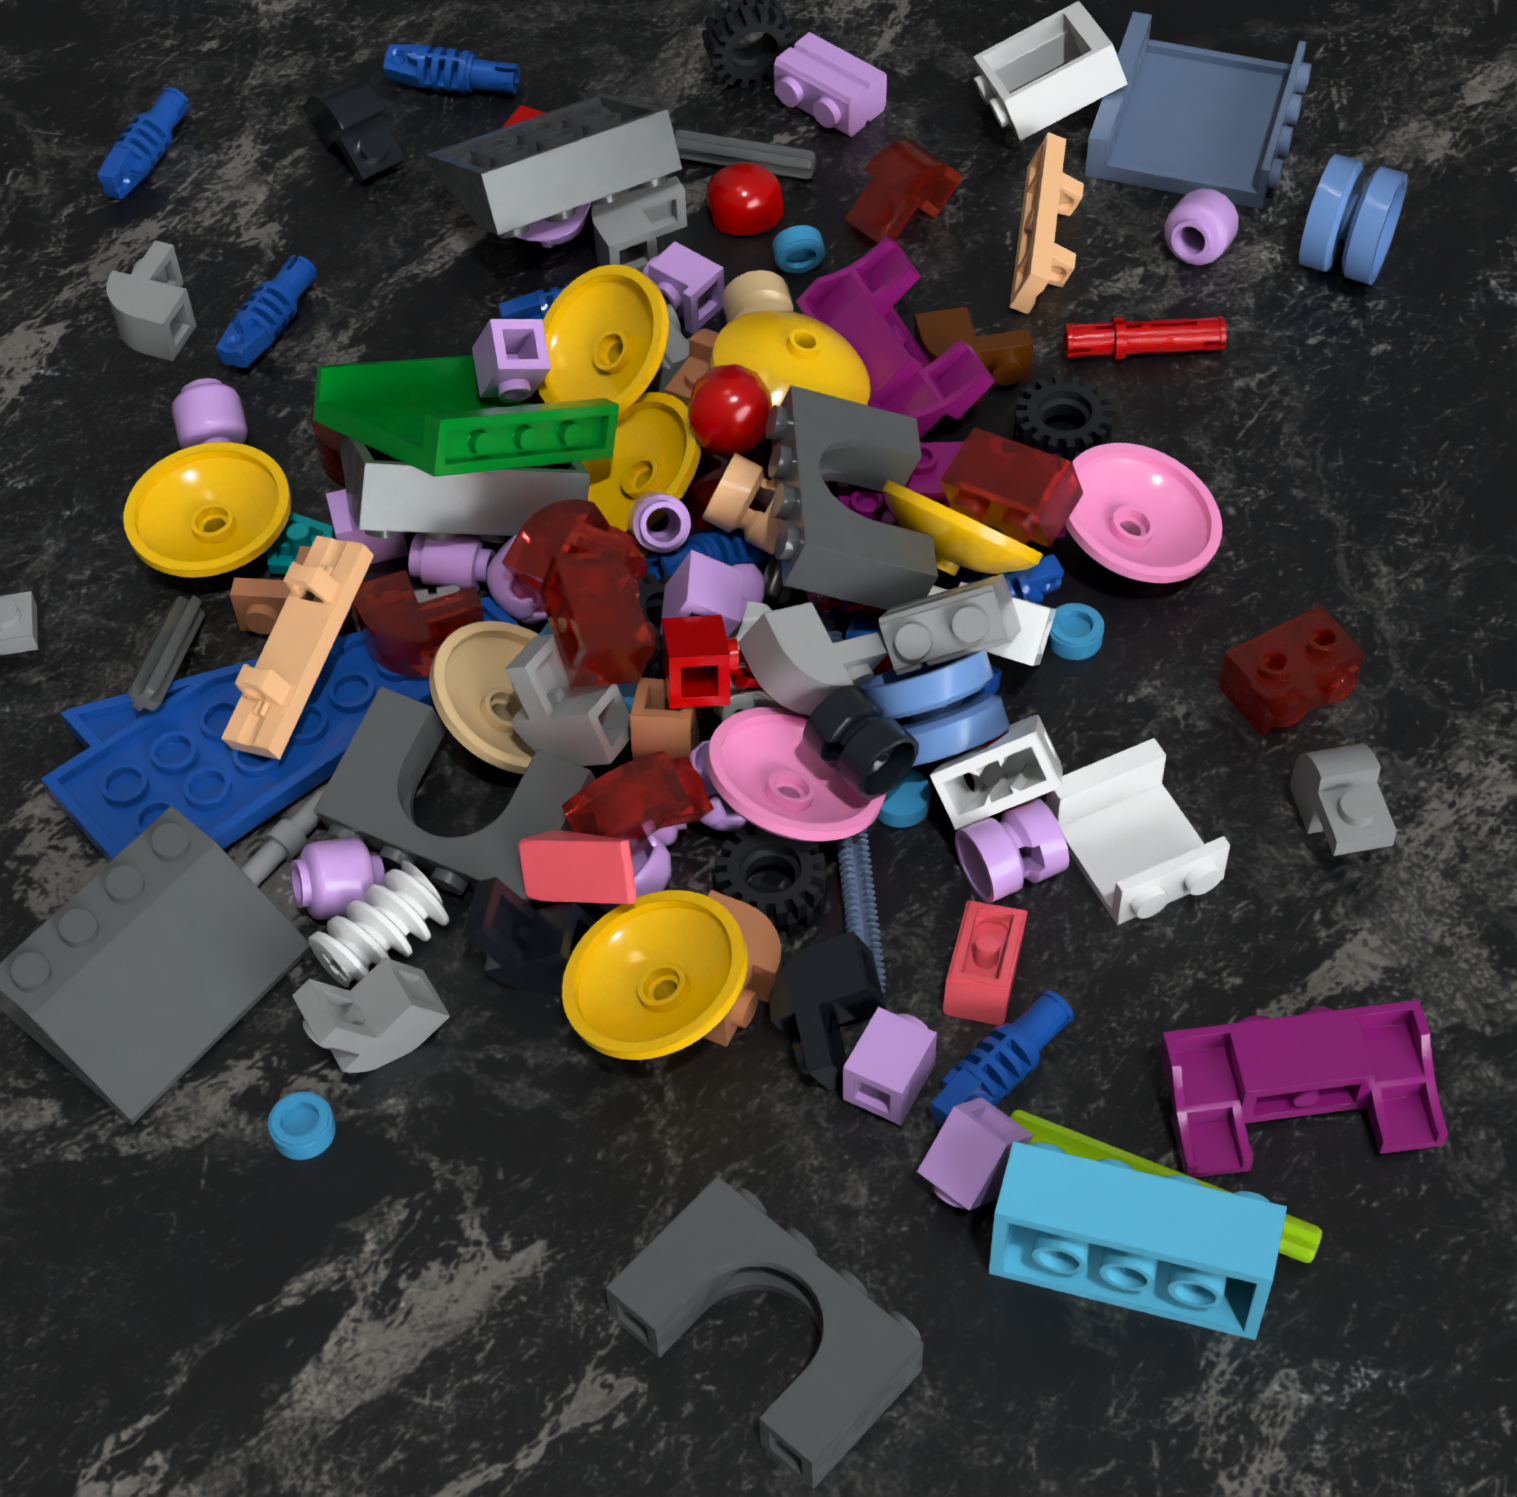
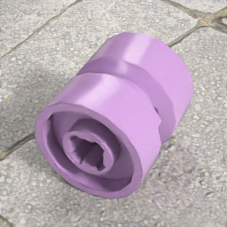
[955,798,1070,904]

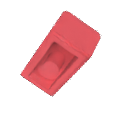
[518,830,637,904]
[943,900,1028,1025]

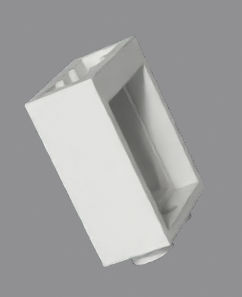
[974,1,1128,141]

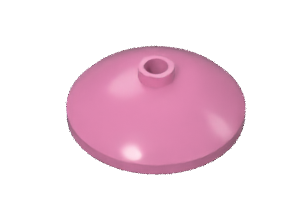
[1058,443,1222,583]
[706,706,886,842]

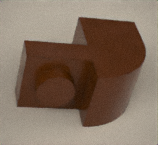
[914,307,1033,405]

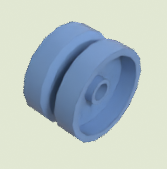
[1299,154,1408,285]
[860,650,1010,766]

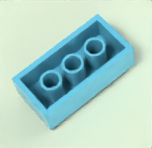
[989,1141,1287,1340]

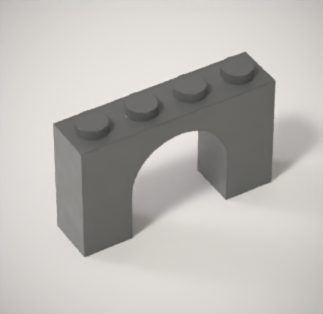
[765,385,938,610]
[313,686,603,910]
[606,1176,923,1490]

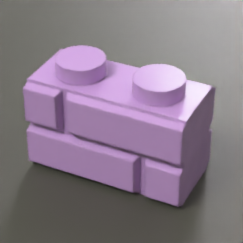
[774,32,887,137]

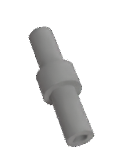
[241,791,323,886]

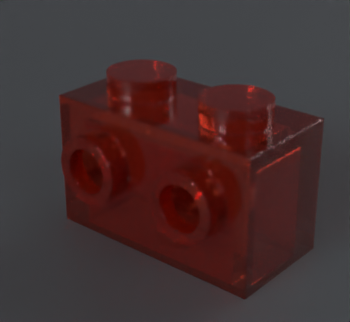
[940,427,1084,548]
[539,550,656,687]
[1219,605,1364,736]

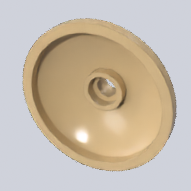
[429,621,577,774]

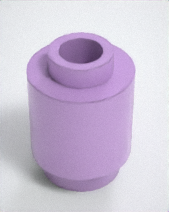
[628,491,691,553]
[408,533,496,593]

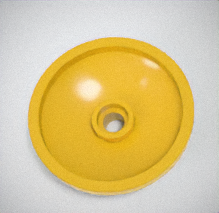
[537,264,669,414]
[710,310,871,407]
[580,392,702,538]
[123,442,291,578]
[882,479,1043,576]
[562,890,748,1060]

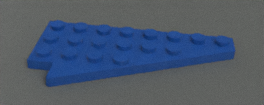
[41,597,520,862]

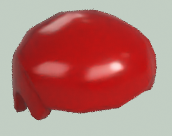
[706,162,784,236]
[688,364,772,457]

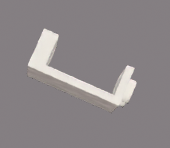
[1046,738,1230,925]

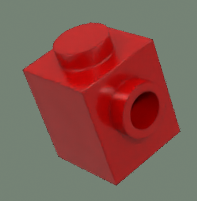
[662,615,739,709]

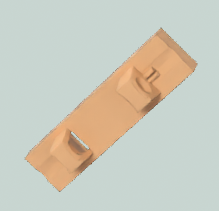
[1009,132,1084,314]
[221,536,374,760]

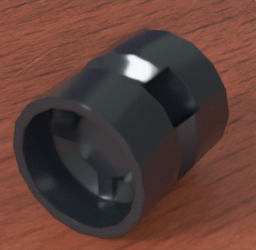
[803,685,919,800]

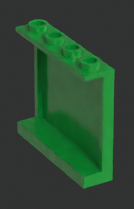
[313,355,619,477]

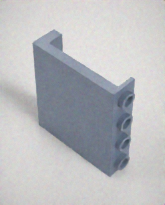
[1085,12,1312,209]

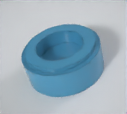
[772,225,825,273]
[1047,603,1104,660]
[877,768,931,828]
[268,1092,336,1160]

